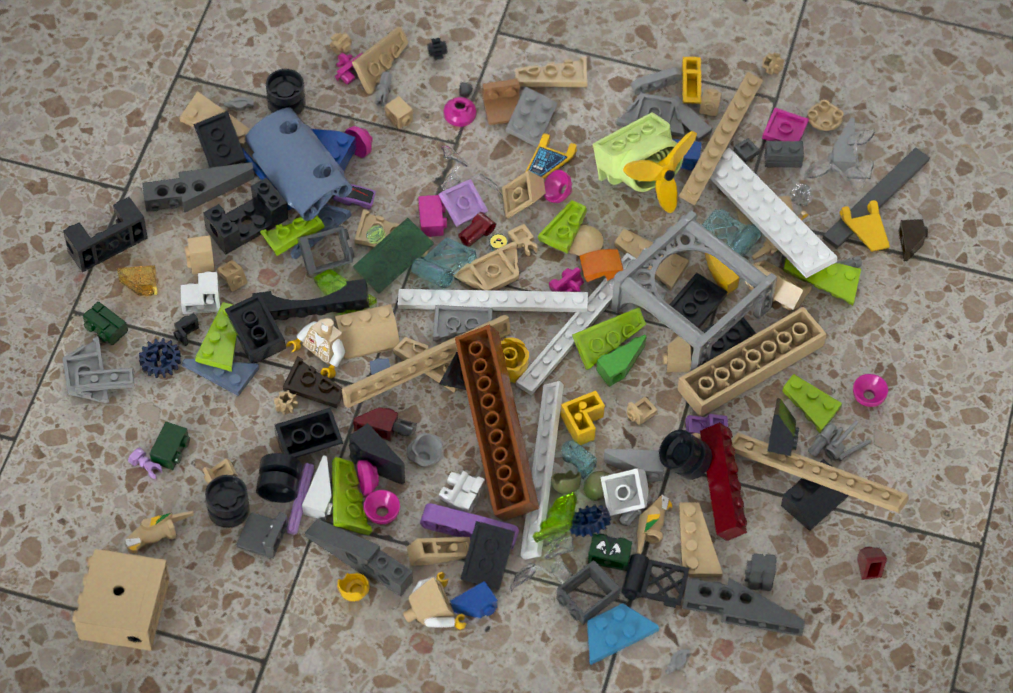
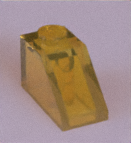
[117,265,158,296]

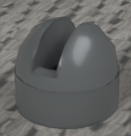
[459,82,473,97]

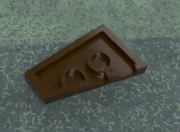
[283,356,343,409]

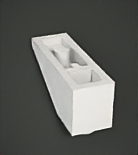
[302,456,333,521]

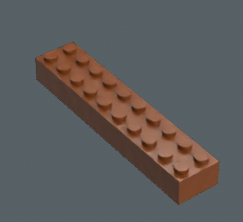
[455,324,540,521]

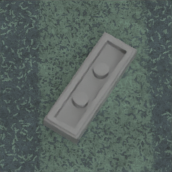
[672,95,712,142]
[75,367,135,392]

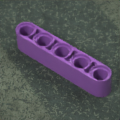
[420,503,519,550]

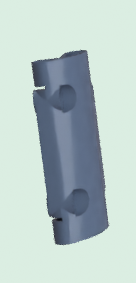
[245,107,352,221]

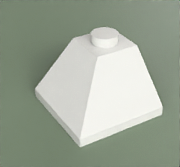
[600,468,649,516]

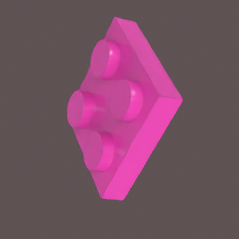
[762,108,809,141]

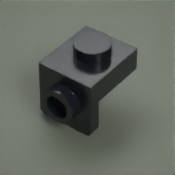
[173,313,199,346]

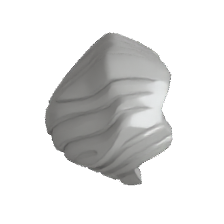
[407,433,443,467]

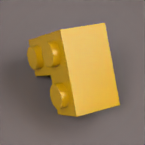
[560,391,605,447]

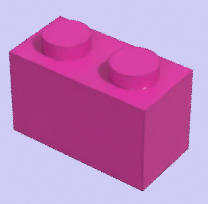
[418,195,447,237]

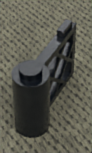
[621,554,689,608]

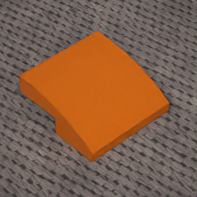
[579,249,624,282]

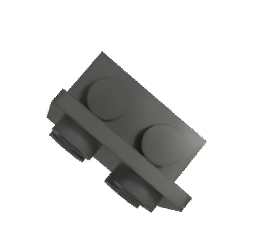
[236,512,288,559]

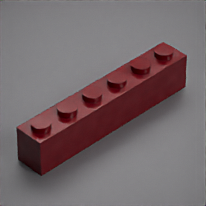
[700,422,747,541]

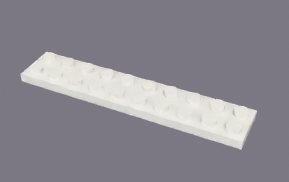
[710,148,837,278]

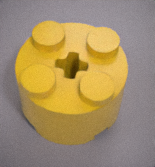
[501,337,529,383]

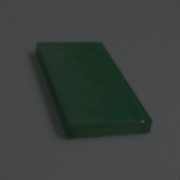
[353,217,434,294]

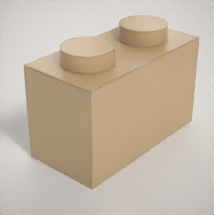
[185,235,215,275]

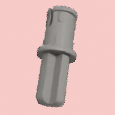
[375,71,392,106]
[808,423,838,456]
[619,494,652,526]

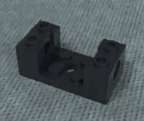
[203,177,288,255]
[63,197,148,272]

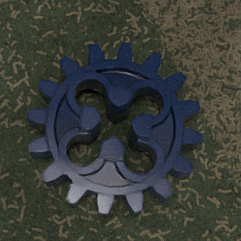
[139,338,181,378]
[567,504,611,538]

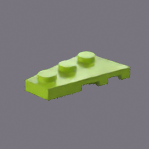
[538,200,587,254]
[782,374,842,433]

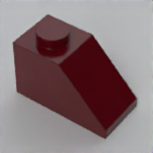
[353,407,398,441]
[857,547,887,580]

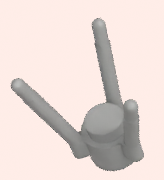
[824,421,871,461]

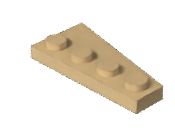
[352,27,409,94]
[515,56,587,87]
[180,91,251,148]
[614,229,689,291]
[393,337,458,393]

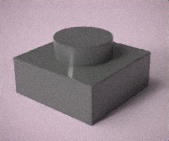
[734,138,760,162]
[393,418,417,436]

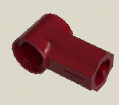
[458,212,496,247]

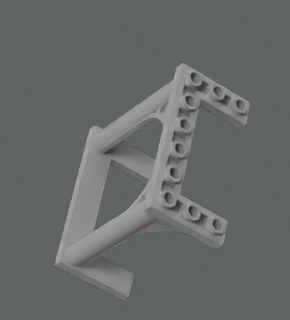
[611,210,777,371]

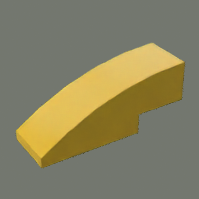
[682,57,701,104]
[705,253,740,295]

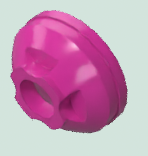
[444,97,476,127]
[345,126,373,158]
[544,170,572,203]
[853,374,888,407]
[357,460,379,496]
[364,490,400,525]

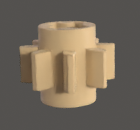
[330,32,352,54]
[762,52,785,75]
[274,390,298,416]

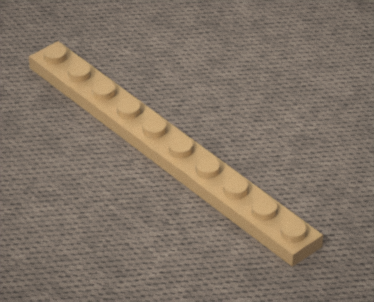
[679,72,763,205]
[342,315,511,408]
[732,433,909,513]

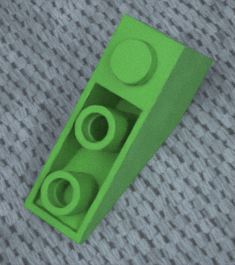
[596,334,647,387]

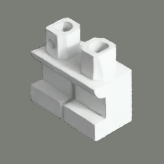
[439,471,485,513]

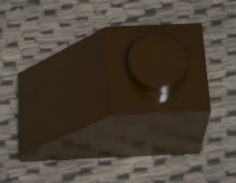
[898,219,928,261]

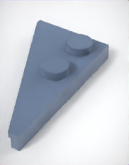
[290,204,351,259]
[182,358,259,396]

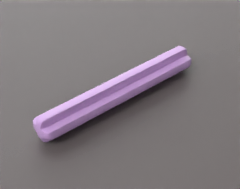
[287,463,314,535]

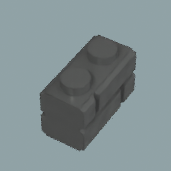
[764,141,804,167]
[744,553,777,591]

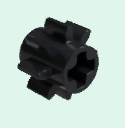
[427,38,447,60]

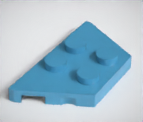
[587,603,659,665]

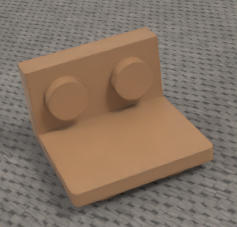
[482,79,520,125]

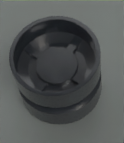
[266,69,305,115]
[659,430,712,480]
[256,453,302,503]
[205,475,250,528]

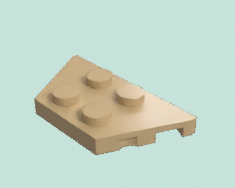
[453,241,519,291]

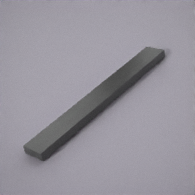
[823,147,930,249]

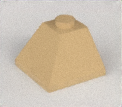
[502,170,546,219]

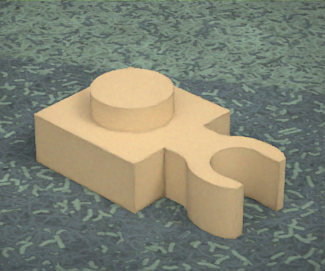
[508,224,537,256]

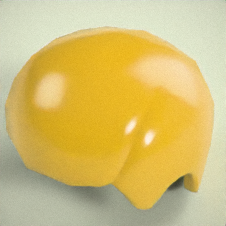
[337,573,370,602]

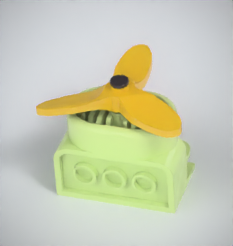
[593,112,697,213]

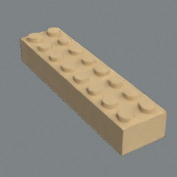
[678,307,826,417]

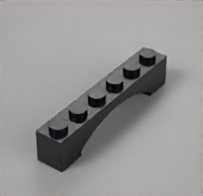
[252,279,370,320]

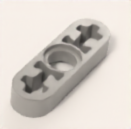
[631,67,682,95]

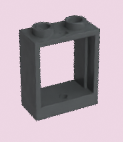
[297,226,355,275]
[556,560,621,625]

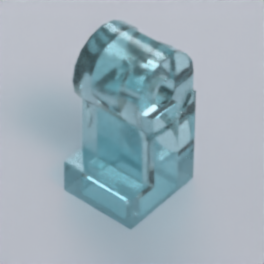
[562,440,597,479]

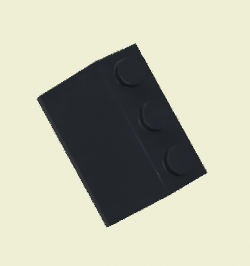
[767,398,799,456]
[274,407,343,458]
[781,459,849,531]

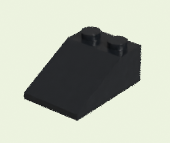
[225,293,286,364]
[349,423,405,485]

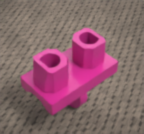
[334,53,363,85]
[549,267,584,292]

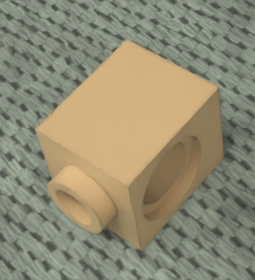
[385,96,413,129]

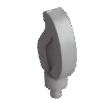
[224,97,254,111]
[665,649,691,674]

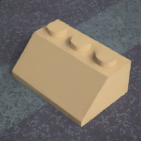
[744,260,813,310]
[335,304,400,360]

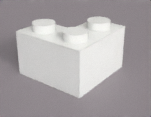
[181,271,221,314]

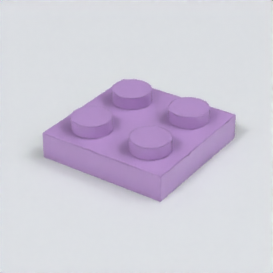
[439,179,488,227]

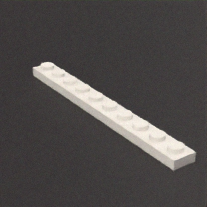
[516,253,636,396]
[398,289,588,312]
[520,381,564,559]

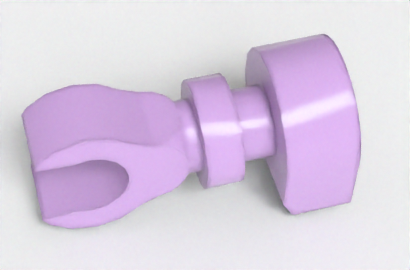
[128,447,162,479]

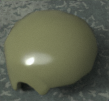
[551,470,581,494]
[583,471,610,501]

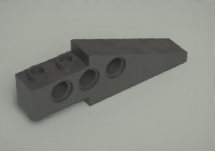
[142,162,254,213]
[305,519,413,597]
[682,578,805,636]

